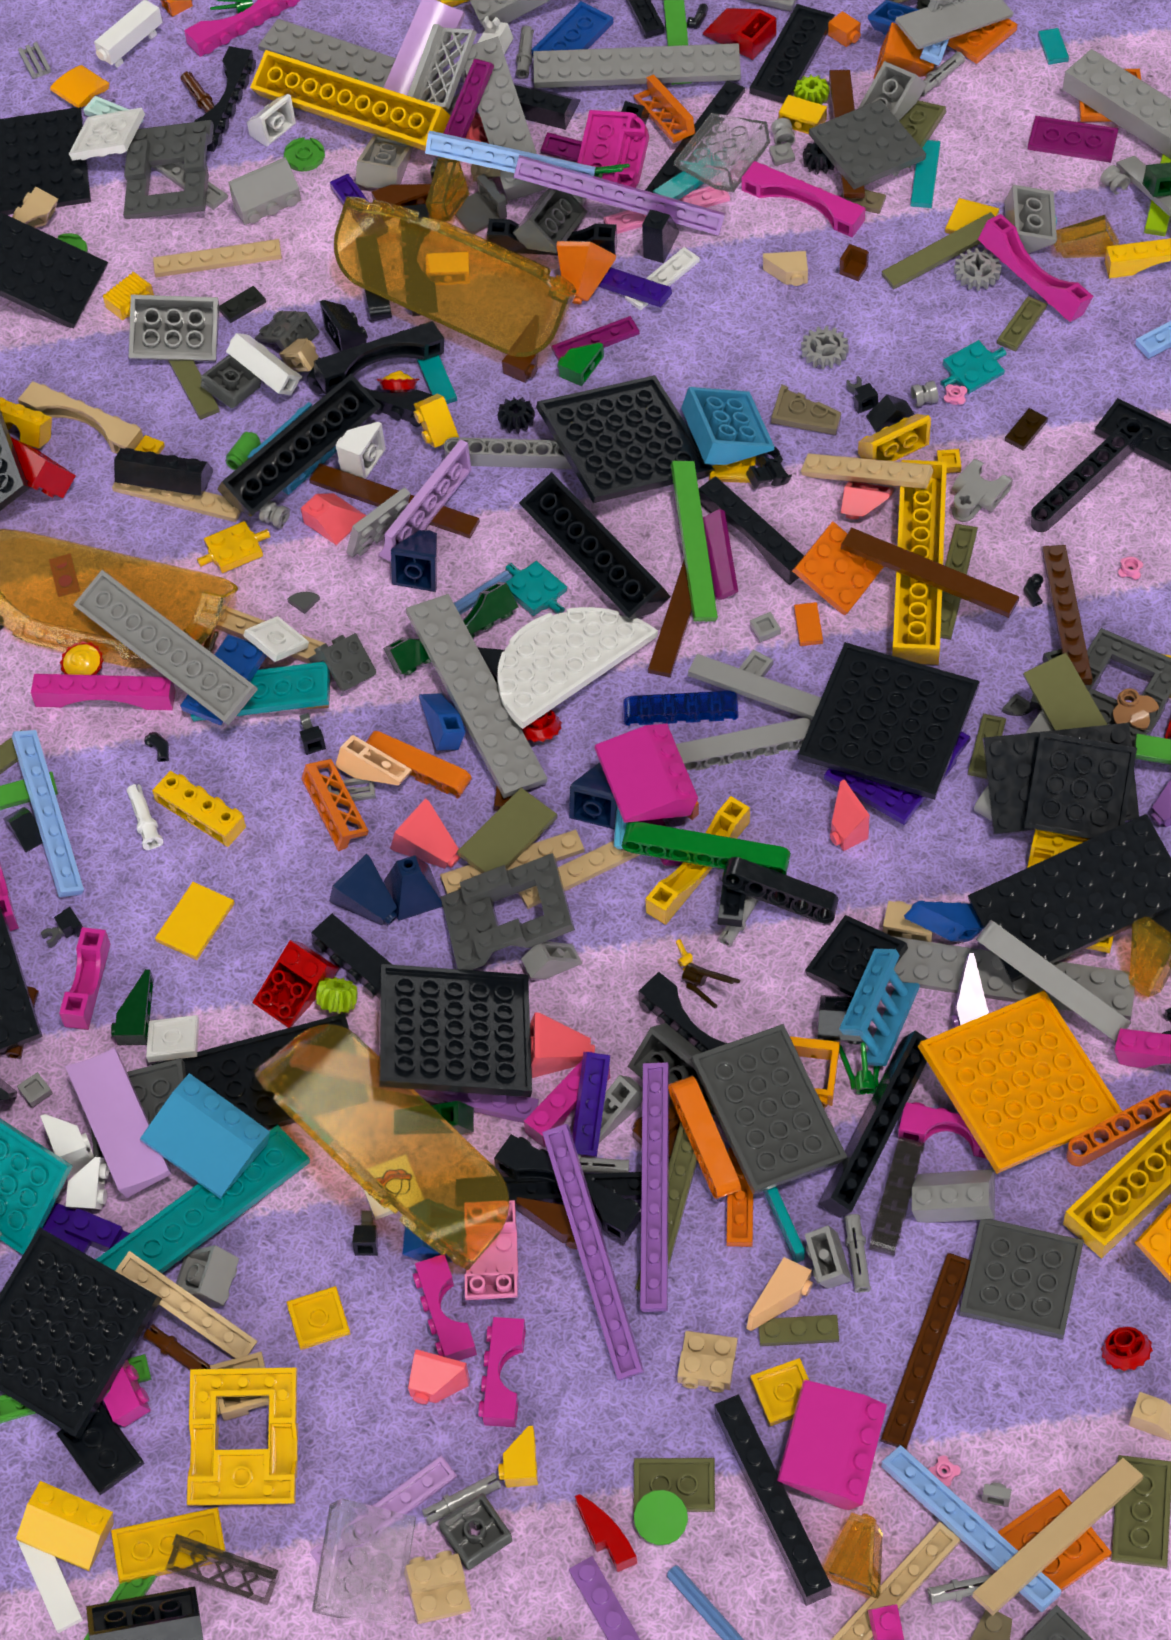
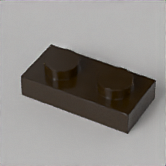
[1005,408,1048,451]

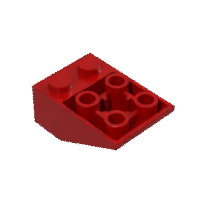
[703,8,776,60]
[252,940,339,1028]

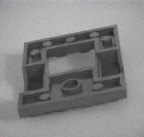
[123,120,214,219]
[1085,628,1171,747]
[441,853,575,970]

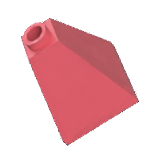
[390,798,460,869]
[530,1012,595,1078]

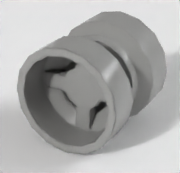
[771,118,795,145]
[1100,165,1130,195]
[911,381,939,407]
[259,501,290,529]

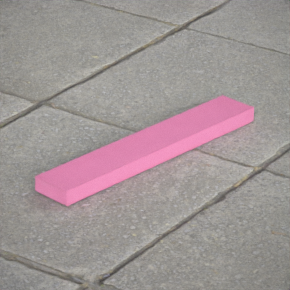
[603,182,730,234]

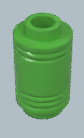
[225,432,261,470]

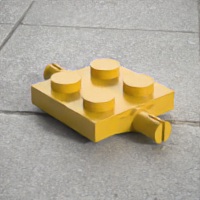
[197,521,271,573]

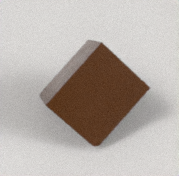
[839,244,869,282]

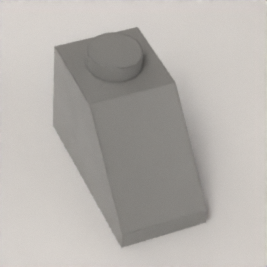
[521,941,582,980]

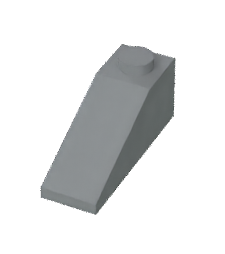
[599,1075,643,1143]

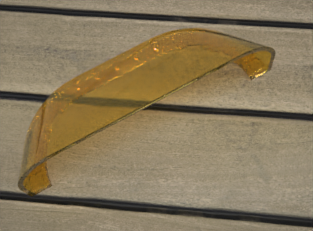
[334,197,576,357]
[0,529,238,669]
[254,1024,509,1270]

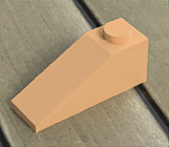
[335,735,412,786]
[747,1257,813,1331]

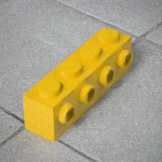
[152,770,246,847]

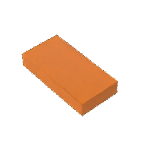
[794,602,823,646]

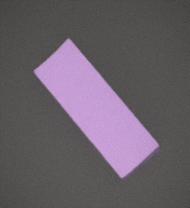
[383,0,466,98]
[378,439,472,562]
[65,1048,172,1198]

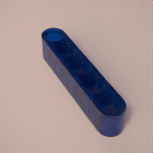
[623,691,739,726]

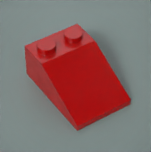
[10,436,76,498]

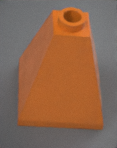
[873,22,935,79]
[556,241,616,304]

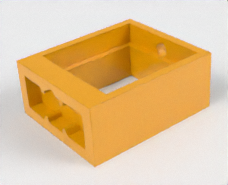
[790,1036,840,1108]

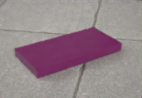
[1028,115,1119,163]

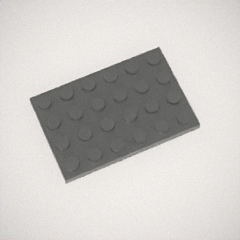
[691,1024,847,1195]

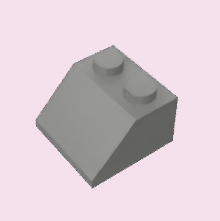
[176,1245,239,1308]

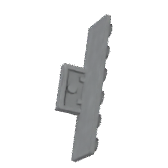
[895,0,1014,49]

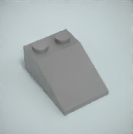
[858,61,927,121]
[356,135,413,188]

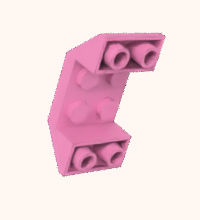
[463,1200,519,1300]

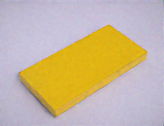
[111,1507,227,1584]

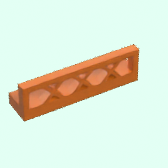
[633,74,695,143]
[301,759,369,851]

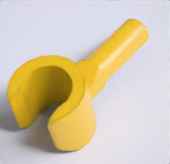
[676,939,694,971]

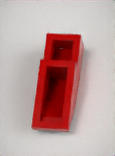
[575,1494,637,1572]

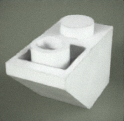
[66,1157,110,1210]

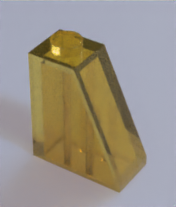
[426,158,470,222]
[1054,215,1120,258]
[1129,917,1171,997]
[823,1512,883,1599]

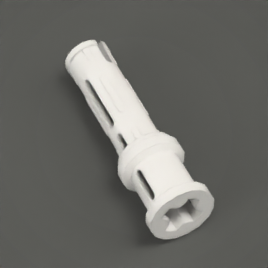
[126,784,164,850]

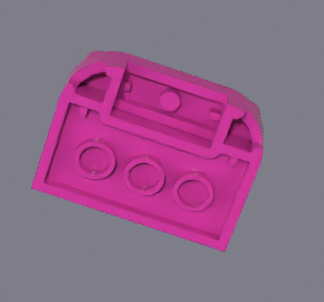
[577,110,649,188]

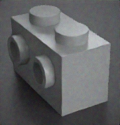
[805,1225,852,1289]

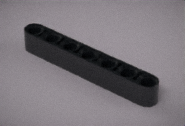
[1031,418,1144,532]

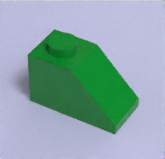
[557,342,604,387]

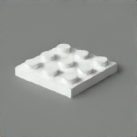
[69,108,145,161]

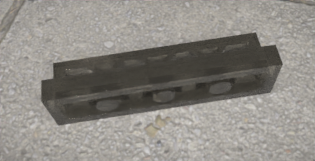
[166,1534,280,1606]

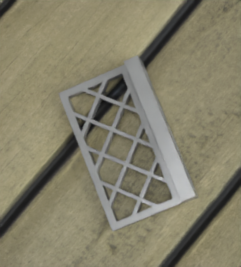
[407,24,477,110]

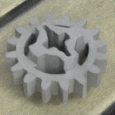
[954,248,1001,291]
[801,326,849,369]

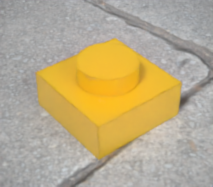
[135,435,165,454]
[936,449,962,473]

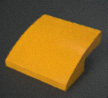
[50,65,110,108]

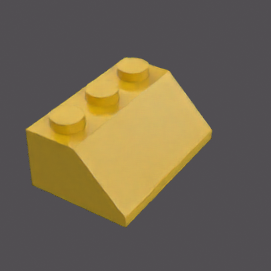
[858,414,931,461]
[16,1481,114,1571]

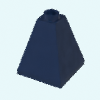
[391,530,437,592]
[569,762,617,829]
[329,853,398,926]
[384,855,443,921]

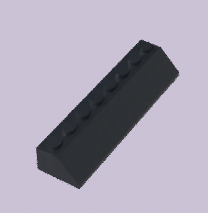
[217,374,381,516]
[519,472,671,620]

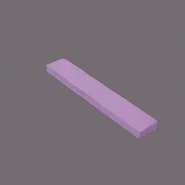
[310,1455,457,1574]

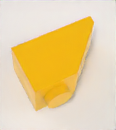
[498,1426,538,1488]

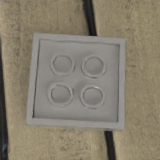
[346,487,411,558]

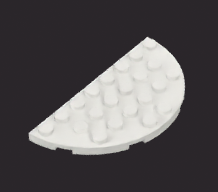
[497,607,658,729]

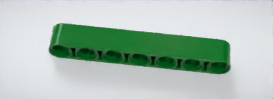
[621,821,791,875]

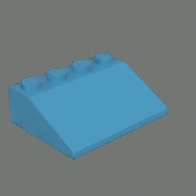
[681,387,775,465]
[140,1073,270,1199]

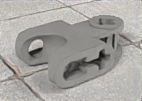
[952,459,1013,522]

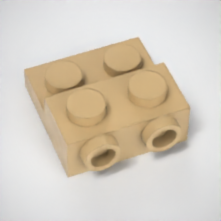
[677,1331,738,1393]
[210,1352,269,1421]
[404,1551,471,1625]

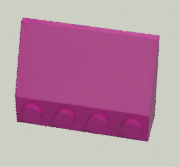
[594,723,698,823]
[777,1380,887,1511]

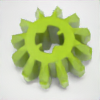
[794,74,830,105]
[316,977,358,1014]

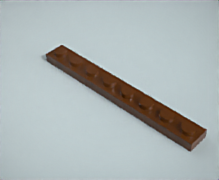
[1042,545,1092,685]

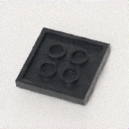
[805,915,908,997]

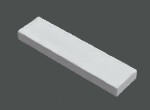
[625,247,700,311]
[17,1540,83,1633]

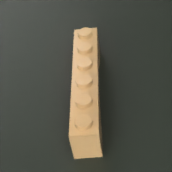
[12,187,58,228]
[18,381,143,454]

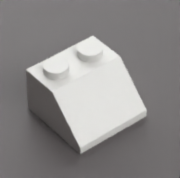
[247,94,296,147]
[336,422,386,479]
[40,1114,94,1178]

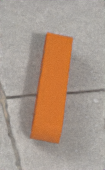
[366,731,472,799]
[668,1076,741,1199]
[1066,1090,1171,1167]

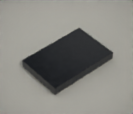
[56,1403,145,1495]

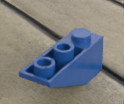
[419,693,466,751]
[904,901,983,942]

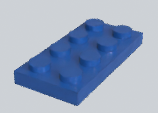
[531,1,614,56]
[180,634,267,725]

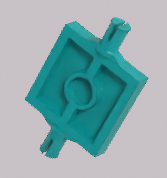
[940,340,1007,394]
[505,560,567,616]

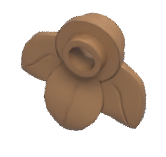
[1113,688,1159,730]

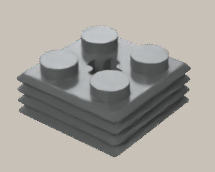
[200,355,261,408]
[438,1493,513,1570]

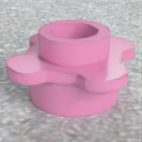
[944,384,967,405]
[1118,557,1143,580]
[928,1455,961,1487]

